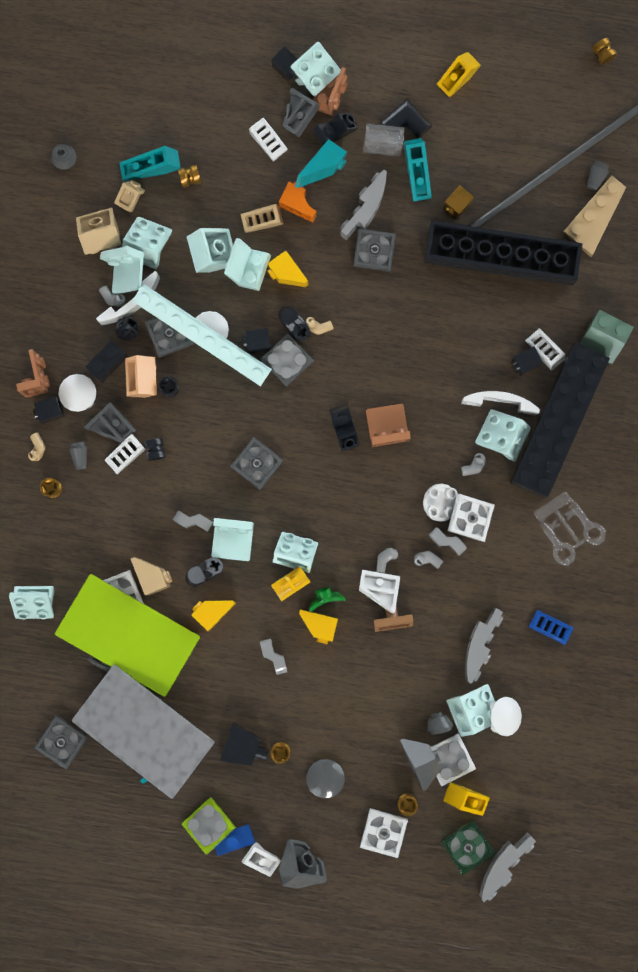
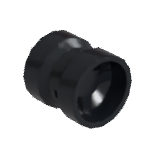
[158,376,179,398]
[144,438,166,461]

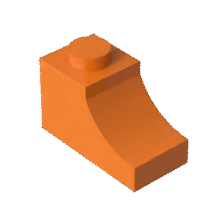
[279,182,316,222]

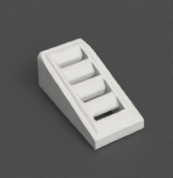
[249,118,288,161]
[525,328,566,370]
[105,434,146,475]

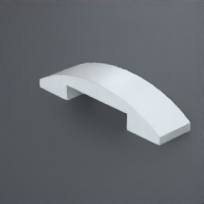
[96,271,160,325]
[461,391,540,416]

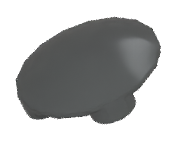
[306,759,345,798]

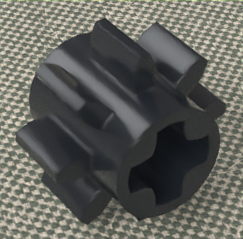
[115,317,139,341]

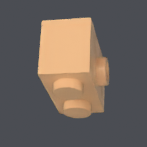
[125,355,157,398]

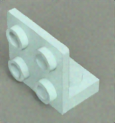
[122,217,172,269]
[224,238,271,291]
[100,246,144,294]
[475,409,531,462]
[211,518,254,561]
[446,684,495,737]

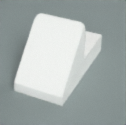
[242,842,281,877]

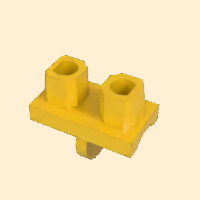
[271,566,310,601]

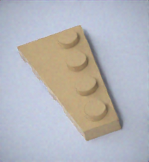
[563,175,626,257]

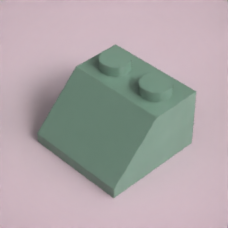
[580,310,634,365]

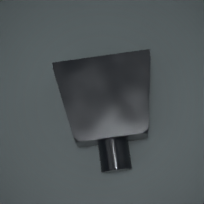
[220,723,269,766]

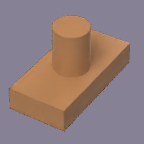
[374,606,413,632]

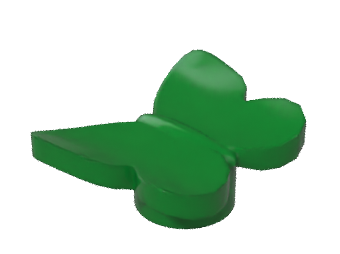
[309,587,346,612]

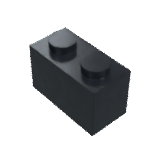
[85,340,129,383]

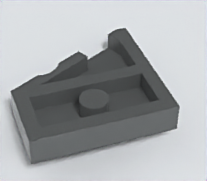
[283,88,320,138]
[84,402,137,443]

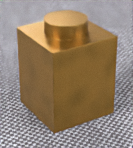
[443,185,474,219]

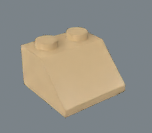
[76,208,122,255]
[131,557,172,595]

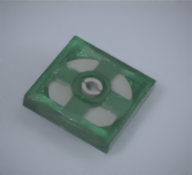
[441,819,495,875]

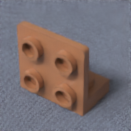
[313,67,348,116]
[16,349,50,398]
[366,404,411,447]

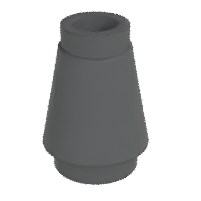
[586,161,609,191]
[69,442,87,470]

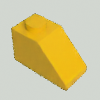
[437,52,481,97]
[267,251,308,287]
[192,600,236,631]
[299,610,338,644]
[443,783,490,816]

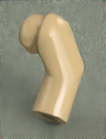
[305,317,334,335]
[28,432,45,461]

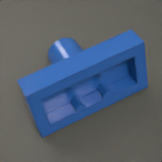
[215,824,255,856]

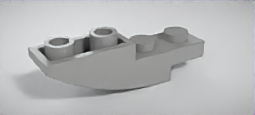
[340,170,387,240]
[465,608,503,684]
[479,832,536,902]

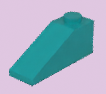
[403,138,432,202]
[295,139,347,188]
[119,146,181,181]

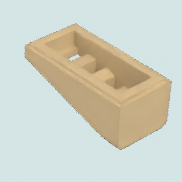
[241,204,284,233]

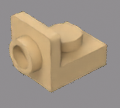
[114,180,145,212]

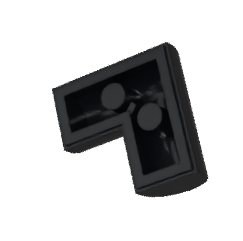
[379,99,432,139]

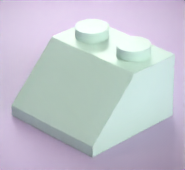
[187,228,233,273]

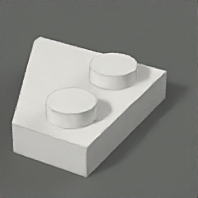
[359,570,400,613]

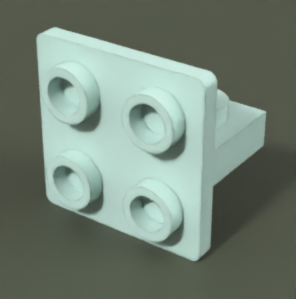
[291,42,341,96]
[273,532,318,573]
[9,586,54,620]

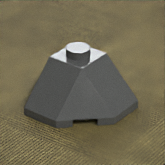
[400,739,441,791]
[279,839,327,889]

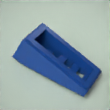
[529,610,574,645]

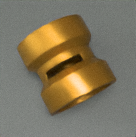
[592,38,617,65]
[178,165,201,188]
[40,478,62,498]
[271,742,290,764]
[397,793,418,816]

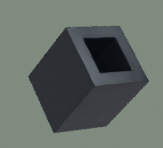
[271,46,298,81]
[242,328,271,353]
[511,346,543,376]
[33,396,65,424]

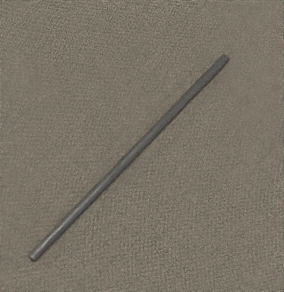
[469,105,638,227]

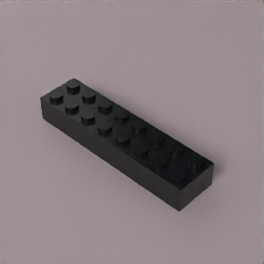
[424,220,583,286]
[510,342,610,499]

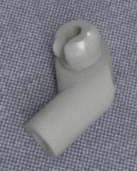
[99,285,125,307]
[461,453,486,476]
[376,548,398,573]
[414,551,443,569]

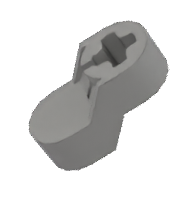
[173,510,213,532]
[428,527,467,556]
[260,638,288,675]

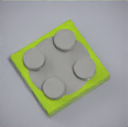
[182,797,236,854]

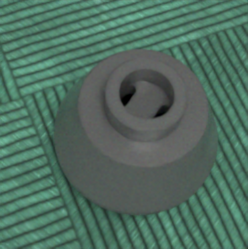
[51,144,77,170]
[427,712,453,735]

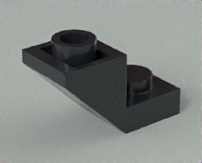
[313,112,359,144]
[329,404,360,451]

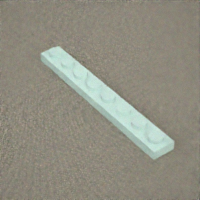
[133,284,272,386]

